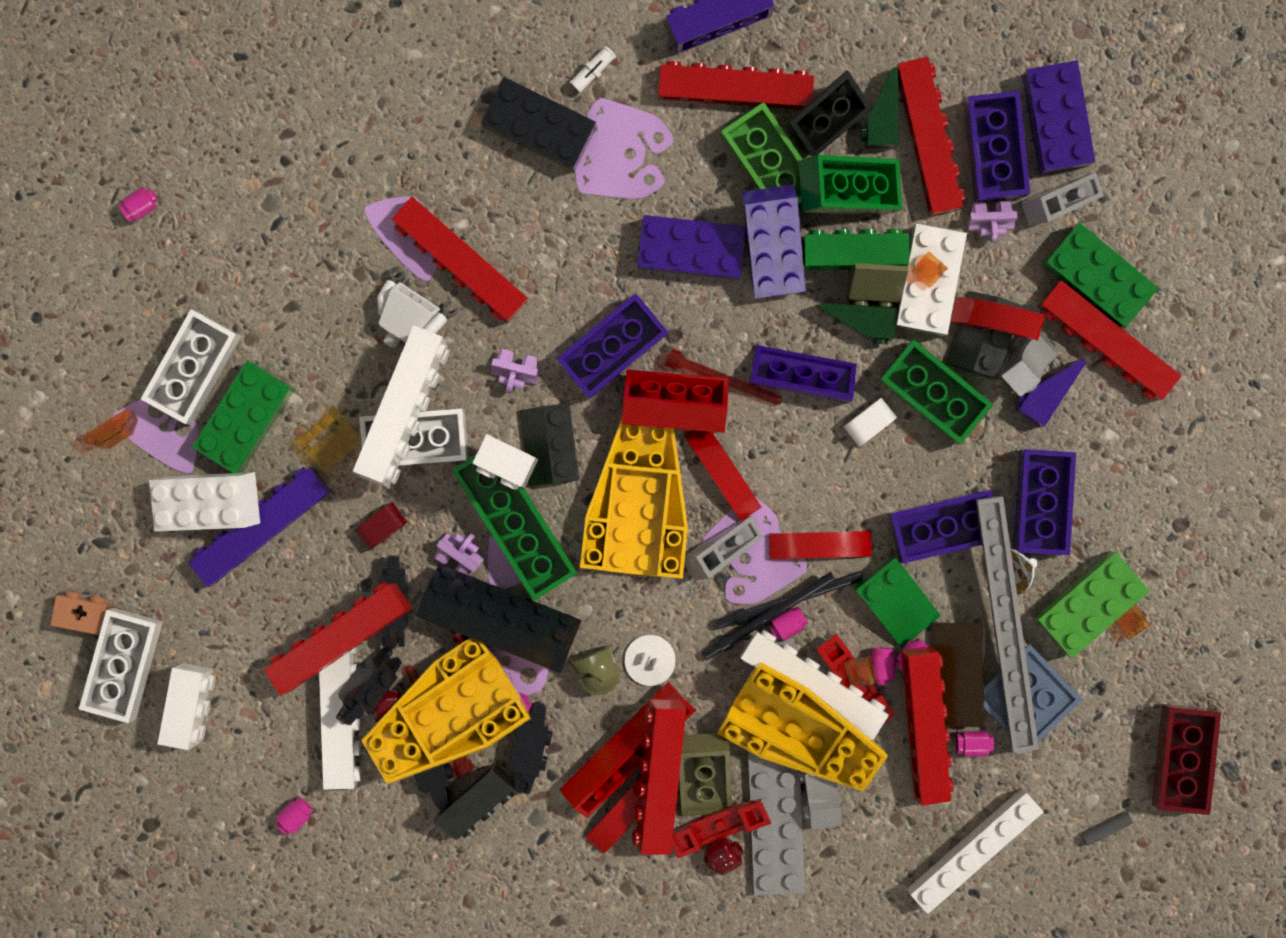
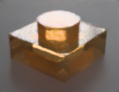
[910,251,948,288]
[1115,604,1150,640]
[844,657,877,686]

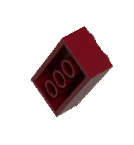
[1152,704,1221,815]

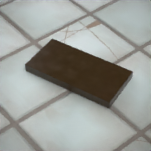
[932,622,985,727]

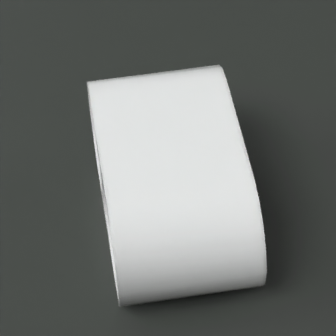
[843,397,897,447]

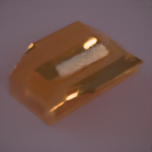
[83,409,138,448]

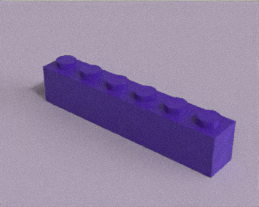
[189,467,332,587]

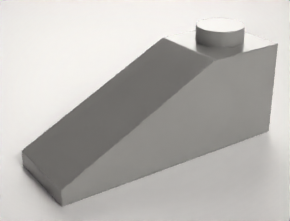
[1021,172,1104,225]
[684,516,764,580]

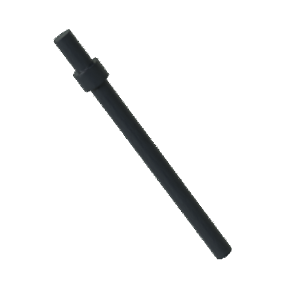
[701,571,836,661]
[715,571,863,630]

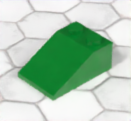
[853,557,941,648]

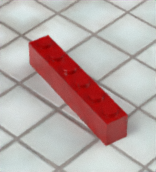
[896,57,965,217]
[658,61,814,110]
[392,196,529,322]
[1038,280,1182,401]
[264,582,413,696]
[901,646,954,806]
[560,682,696,818]
[632,700,687,855]

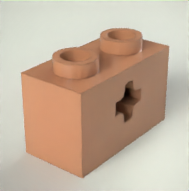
[50,591,113,635]

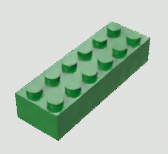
[451,454,578,601]

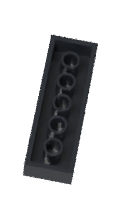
[416,564,582,674]

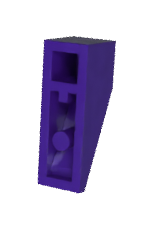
[1015,359,1087,427]

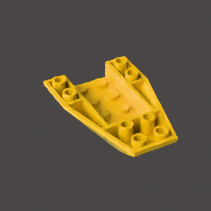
[580,419,688,579]
[361,638,531,784]
[717,662,888,792]

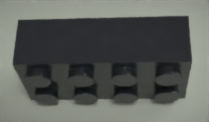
[481,76,597,172]

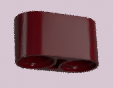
[354,502,408,551]

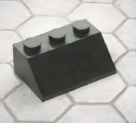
[788,70,872,157]
[945,291,1022,380]
[519,403,580,486]
[434,763,515,840]

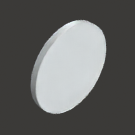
[625,635,675,686]

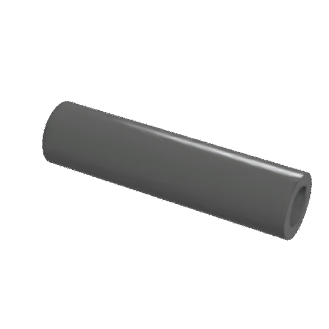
[1081,812,1133,846]

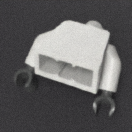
[377,267,458,348]

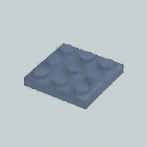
[984,643,1083,753]

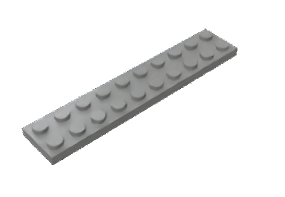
[743,637,805,895]

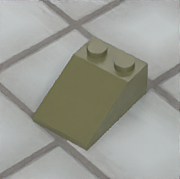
[847,263,909,308]
[679,733,732,816]

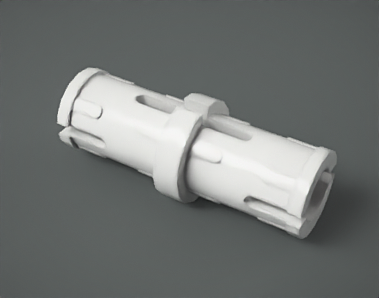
[569,46,616,93]

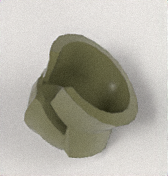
[566,645,623,695]

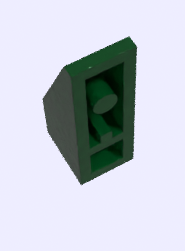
[861,67,899,149]
[818,303,897,345]

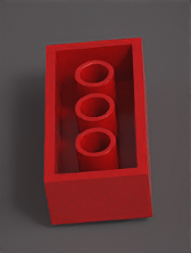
[622,369,729,433]

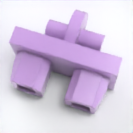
[967,201,1018,243]
[491,349,538,393]
[435,532,484,575]

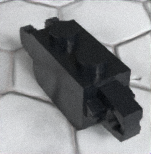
[379,555,409,647]
[335,646,402,725]
[509,702,553,794]
[414,763,454,809]

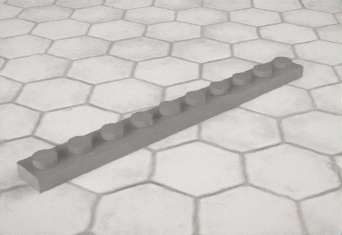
[976,495,1039,754]

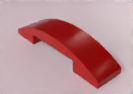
[950,297,1045,341]
[684,430,762,521]
[769,531,872,559]
[816,633,896,723]
[585,773,642,853]
[672,799,771,859]

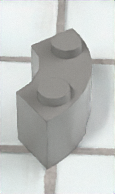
[1001,332,1057,397]
[798,771,842,830]

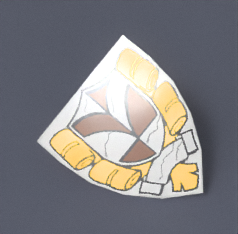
[1011,549,1037,595]

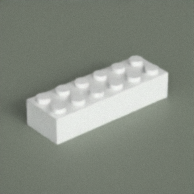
[353,325,450,488]

